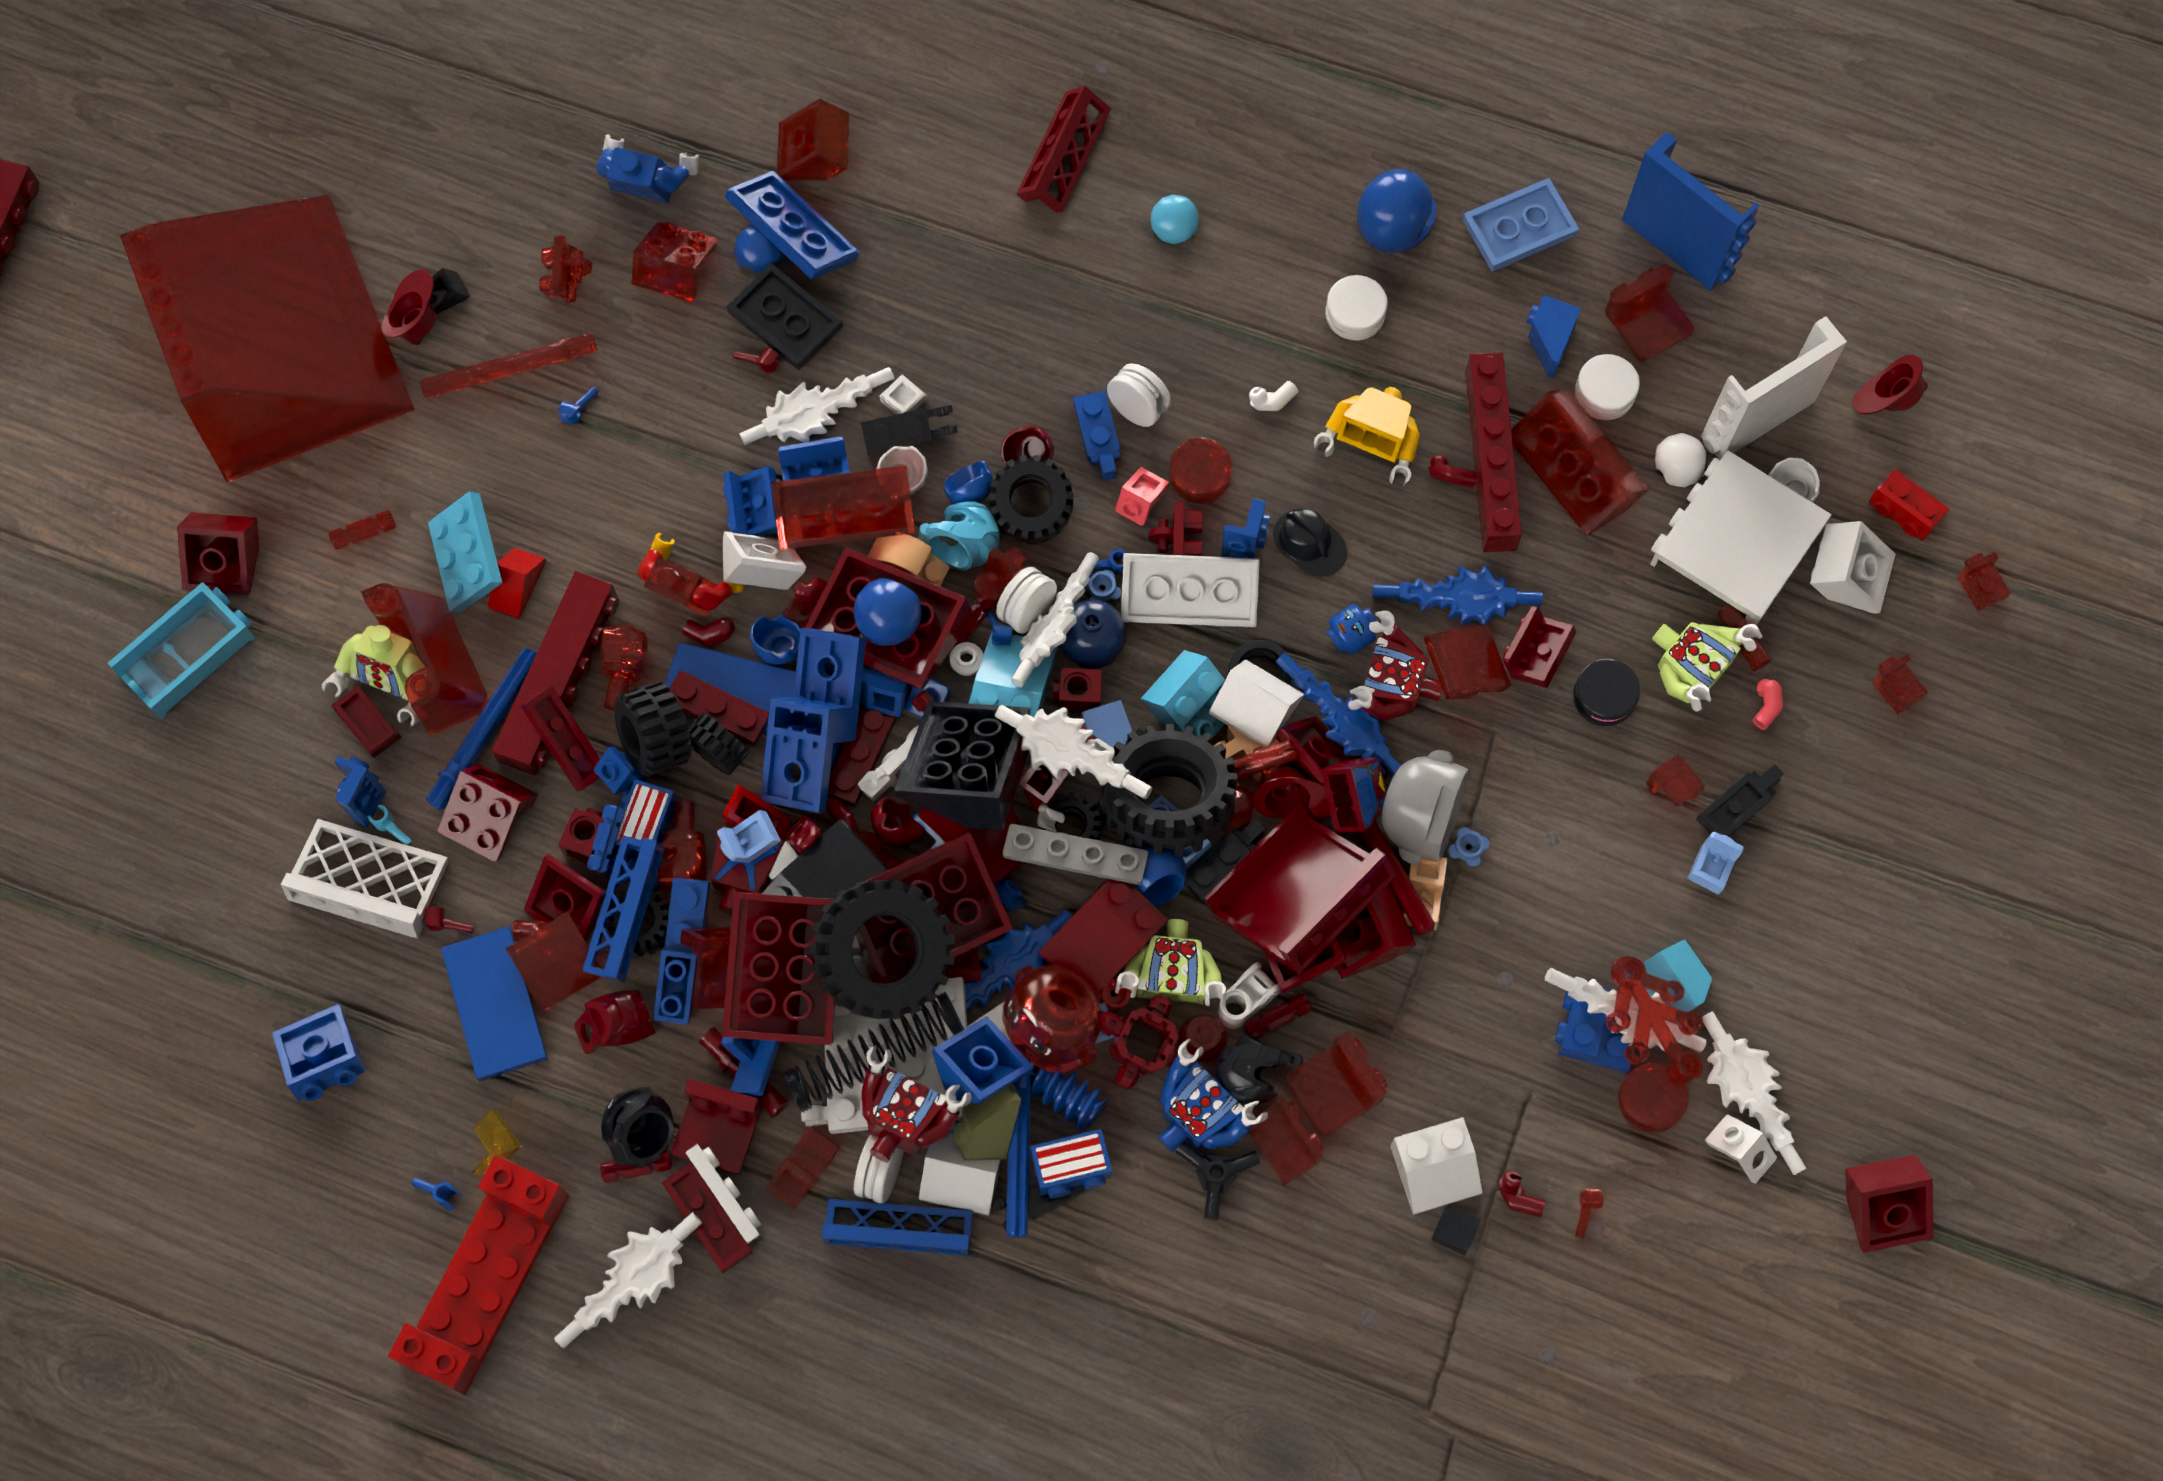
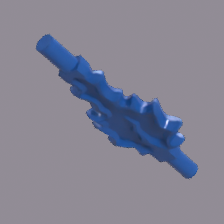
[1372,565,1543,627]
[1275,652,1401,777]
[964,909,1072,1012]

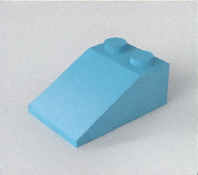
[969,632,1058,717]

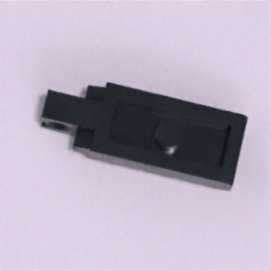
[1696,764,1784,837]
[1184,819,1266,904]

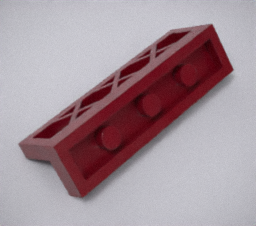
[1016,86,1111,213]

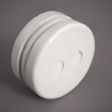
[1325,275,1388,340]
[1575,354,1640,420]
[1107,363,1171,427]
[996,567,1057,634]
[854,1134,903,1203]

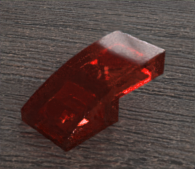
[766,1126,841,1208]

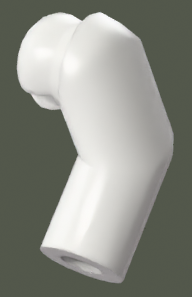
[1249,381,1299,411]

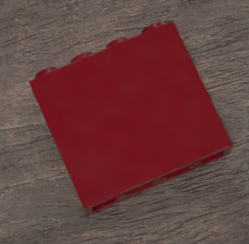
[1204,803,1396,975]

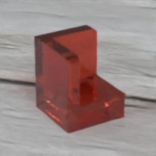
[1646,754,1705,806]

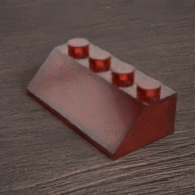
[1511,389,1649,536]
[771,466,915,550]

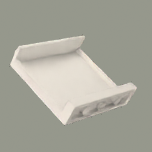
[1701,316,1847,460]
[1650,450,1831,626]

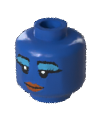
[1326,604,1377,655]

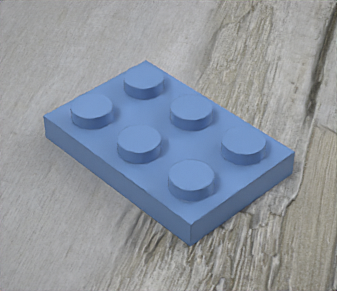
[1462,178,1580,272]

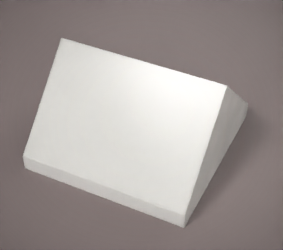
[723,531,806,590]
[1209,659,1304,749]
[919,1133,1003,1216]

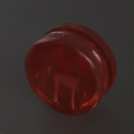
[1169,438,1232,504]
[1618,1062,1689,1133]

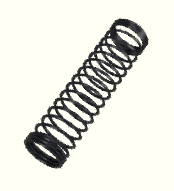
[783,992,964,1113]

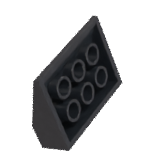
[894,701,1030,830]

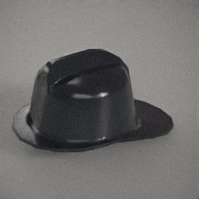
[1273,509,1347,577]

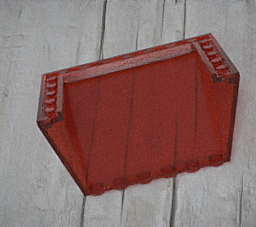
[120,195,415,482]

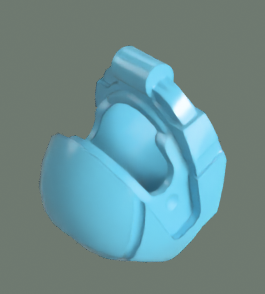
[917,501,1000,571]

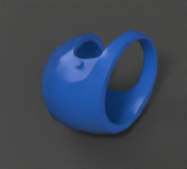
[1357,168,1436,253]

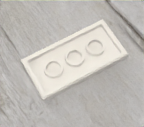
[1121,553,1260,627]

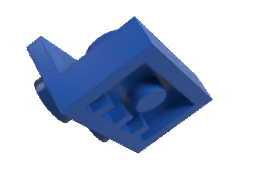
[334,756,387,827]

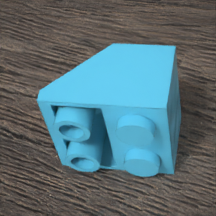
[1141,650,1225,738]

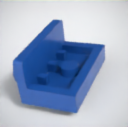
[778,436,852,498]
[723,466,783,537]
[1221,498,1270,558]

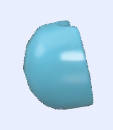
[1150,194,1199,244]

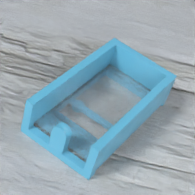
[107,582,256,720]

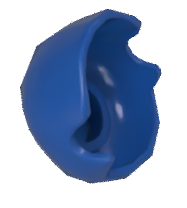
[733,224,784,274]
[944,461,994,504]
[750,614,801,665]

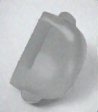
[1382,750,1470,864]

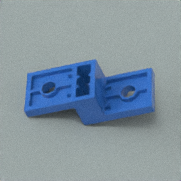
[760,628,866,813]

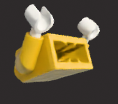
[1314,387,1420,487]

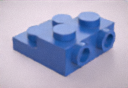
[1554,987,1636,1073]
[272,1004,366,1101]

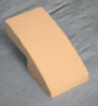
[1403,857,1447,930]

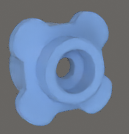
[1084,570,1122,602]
[1448,827,1489,867]

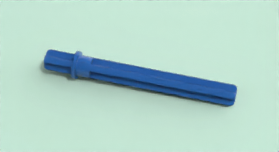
[426,648,537,810]
[1006,1040,1035,1238]

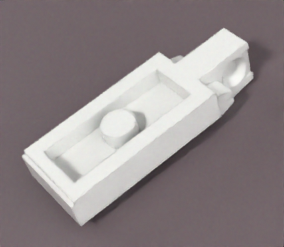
[858,726,919,802]

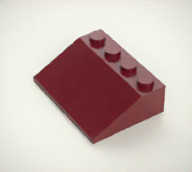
[805,547,973,690]
[847,832,1013,984]
[722,892,836,1045]

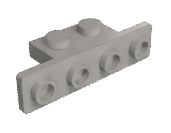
[1003,824,1148,885]

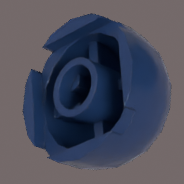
[1060,599,1126,669]

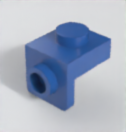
[594,746,647,794]

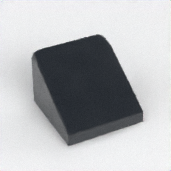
[429,268,470,314]
[1431,1207,1481,1256]

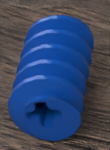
[1030,1054,1110,1131]

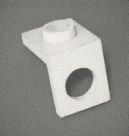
[1705,1115,1777,1184]

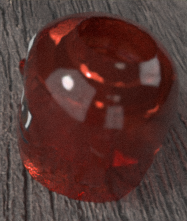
[1002,965,1101,1073]

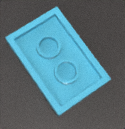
[428,491,502,613]

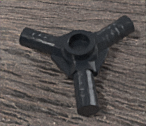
[1176,1141,1260,1220]

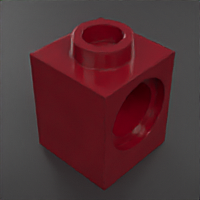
[1053,668,1102,713]
[558,808,604,864]

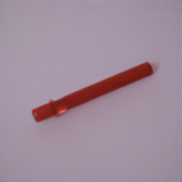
[420,333,597,398]

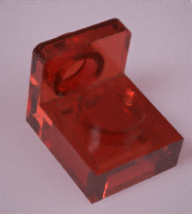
[1957,552,2011,611]
[1872,654,1928,714]

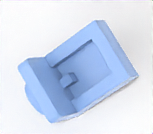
[717,810,781,863]
[1687,832,1744,895]

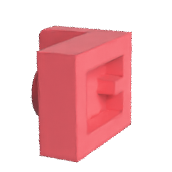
[1115,467,1169,526]

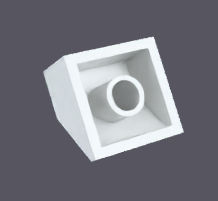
[1810,521,1895,613]
[1390,1117,1482,1215]

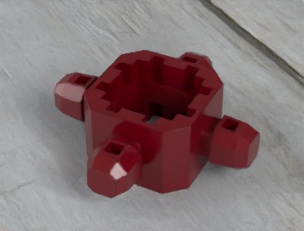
[1096,994,1179,1090]

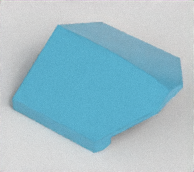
[1626,939,1712,1014]

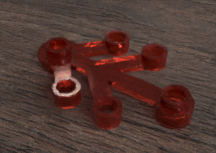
[1606,956,1703,1083]

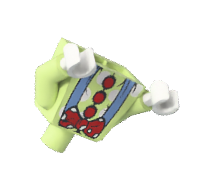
[1652,622,1763,712]
[322,625,428,726]
[1115,919,1226,1006]

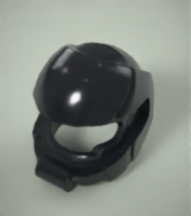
[1216,1033,1304,1106]
[601,1087,673,1168]

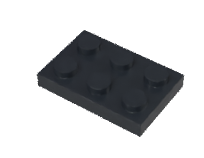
[726,263,843,371]

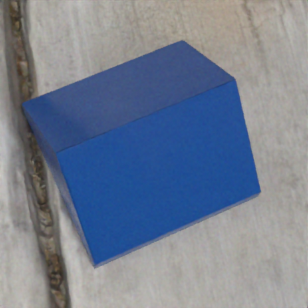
[932,1016,1033,1104]

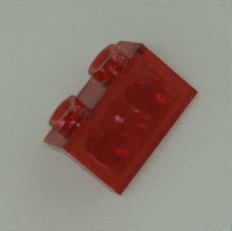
[1248,1096,1323,1185]

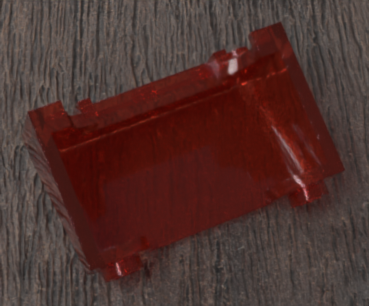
[361,583,488,736]

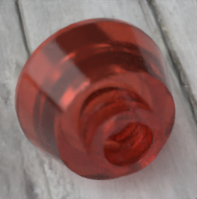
[1179,1014,1227,1062]

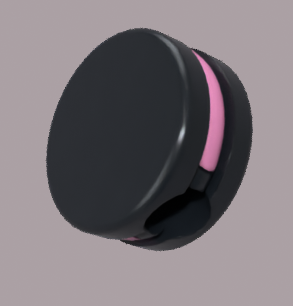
[1573,658,1640,726]

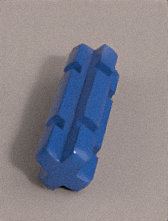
[587,805,625,873]

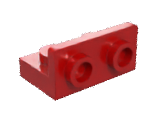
[1869,469,1949,542]

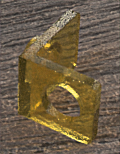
[472,1109,521,1177]

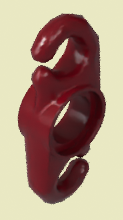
[785,816,821,853]

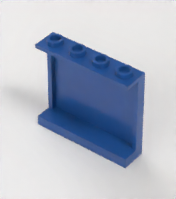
[1622,132,1760,291]

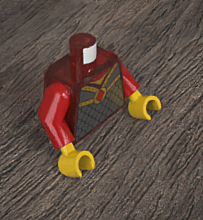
[637,533,745,617]

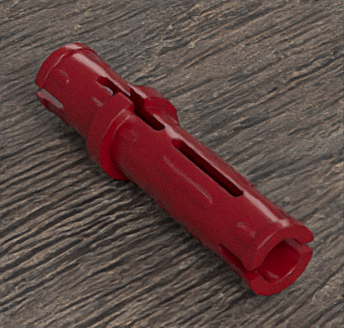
[699,1027,789,1118]

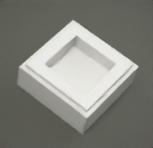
[879,374,926,414]

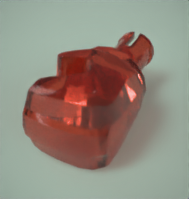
[600,624,649,711]
[657,800,708,890]

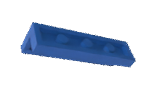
[582,835,665,983]
[821,1199,973,1256]

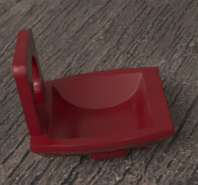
[574,990,656,1054]

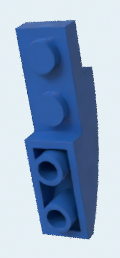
[653,877,710,1025]

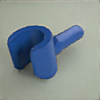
[558,386,599,424]
[1079,549,1126,575]
[987,610,1012,646]
[411,1177,462,1211]

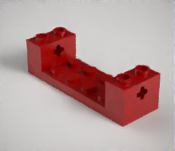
[387,1155,570,1395]

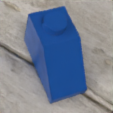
[1526,295,1581,378]

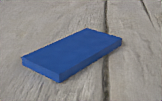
[725,171,859,280]
[665,642,796,735]
[441,926,548,1082]

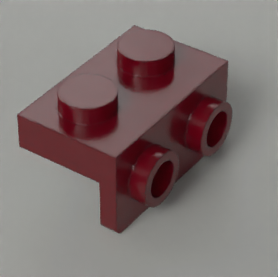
[1503,606,1577,688]

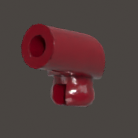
[1428,456,1477,488]
[794,578,827,604]
[682,617,735,647]
[826,797,859,836]
[1499,1171,1545,1218]

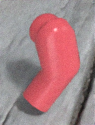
[1752,679,1783,730]

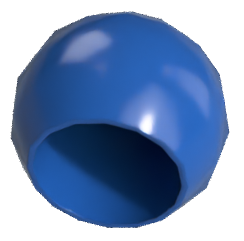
[853,578,922,646]
[1129,843,1187,907]

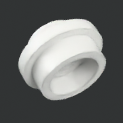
[950,642,983,676]

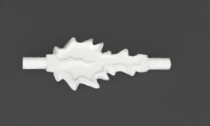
[739,367,894,445]
[1011,552,1099,688]
[995,705,1152,799]
[1545,968,1706,1054]
[1701,1011,1807,1175]
[554,1212,702,1349]

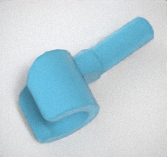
[368,805,413,846]

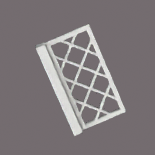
[281,819,449,939]

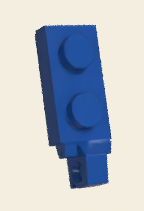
[1073,391,1120,481]

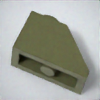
[953,1083,1021,1159]

